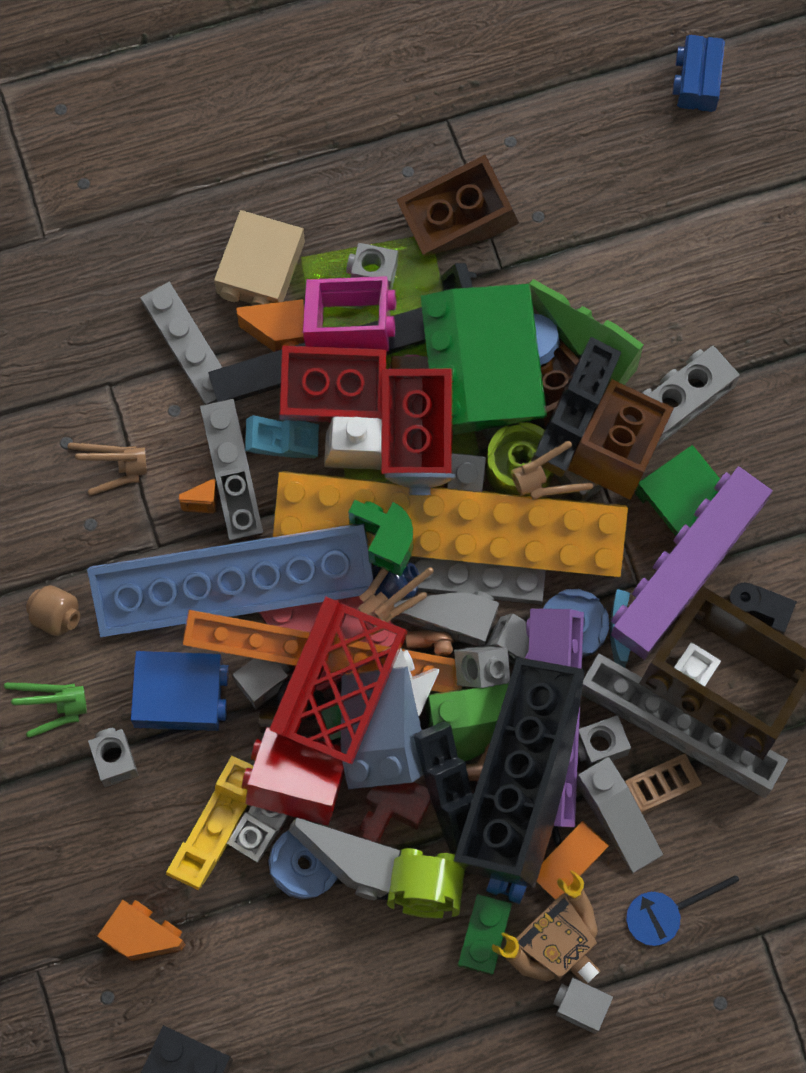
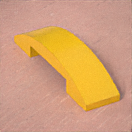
[166,756,253,890]

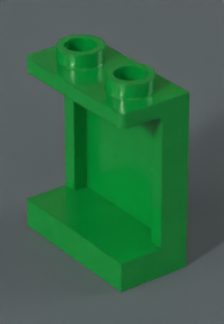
[635,444,720,536]

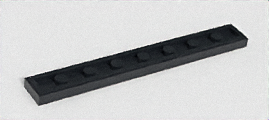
[208,307,426,402]

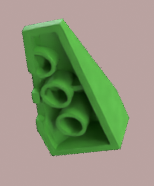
[529,279,644,393]
[425,683,509,761]

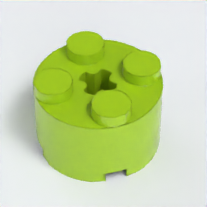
[486,422,554,496]
[387,848,465,919]

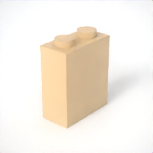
[214,210,305,306]

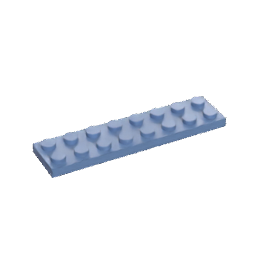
[87,523,376,637]

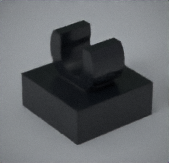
[438,263,477,291]

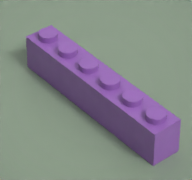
[611,466,773,660]
[525,609,584,827]

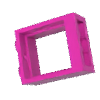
[303,276,396,351]

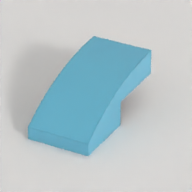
[245,415,319,458]
[610,589,630,668]

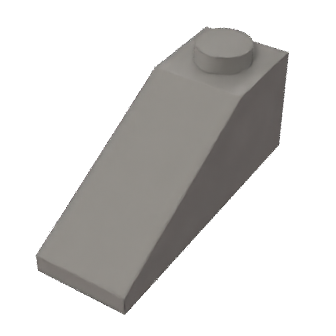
[393,591,499,647]
[577,757,663,874]
[289,818,400,900]

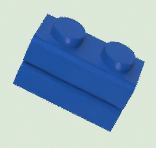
[672,35,725,112]

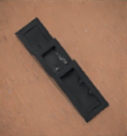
[531,337,621,477]
[413,721,474,874]

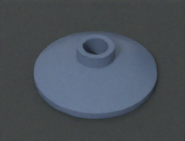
[385,473,455,495]

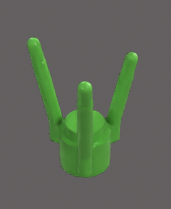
[4,682,87,738]

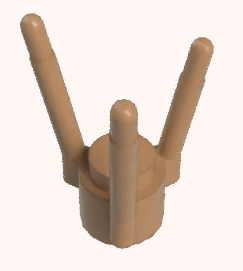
[511,441,593,500]
[67,443,147,495]
[357,567,434,628]

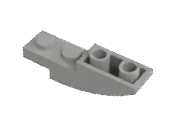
[200,399,263,540]

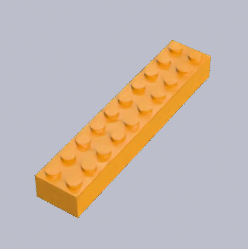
[273,471,628,577]

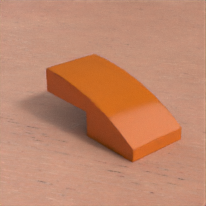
[537,821,610,900]

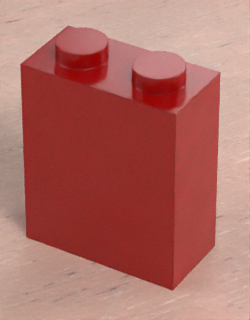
[241,727,345,826]

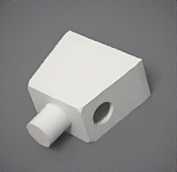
[324,417,382,470]

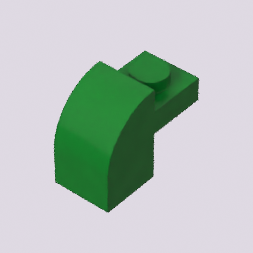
[348,500,413,577]

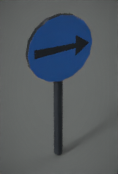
[626,876,739,946]

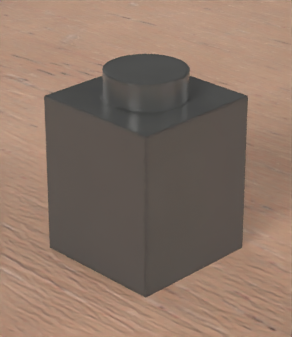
[444,453,486,492]

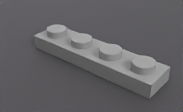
[140,281,222,405]
[408,556,546,605]

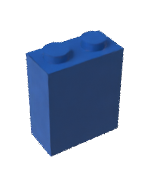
[131,651,229,731]

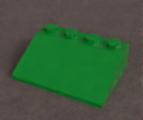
[421,284,547,436]

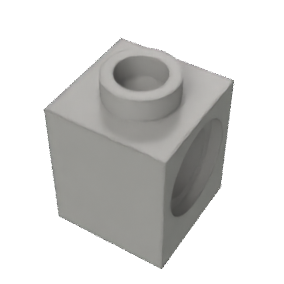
[346,243,398,290]
[485,613,529,665]
[454,646,510,688]
[233,658,290,709]
[578,715,631,769]
[88,728,139,787]
[553,978,613,1034]

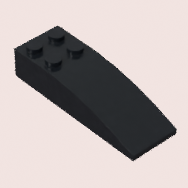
[453,657,585,888]

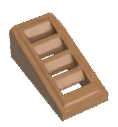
[625,754,702,815]

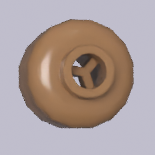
[26,585,80,636]

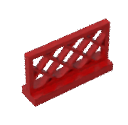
[269,596,408,765]

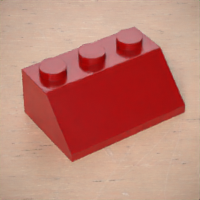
[381,368,452,475]

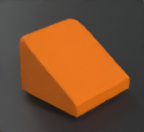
[179,479,218,513]

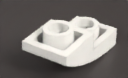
[227,806,289,862]

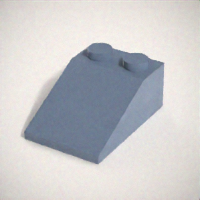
[341,666,423,789]

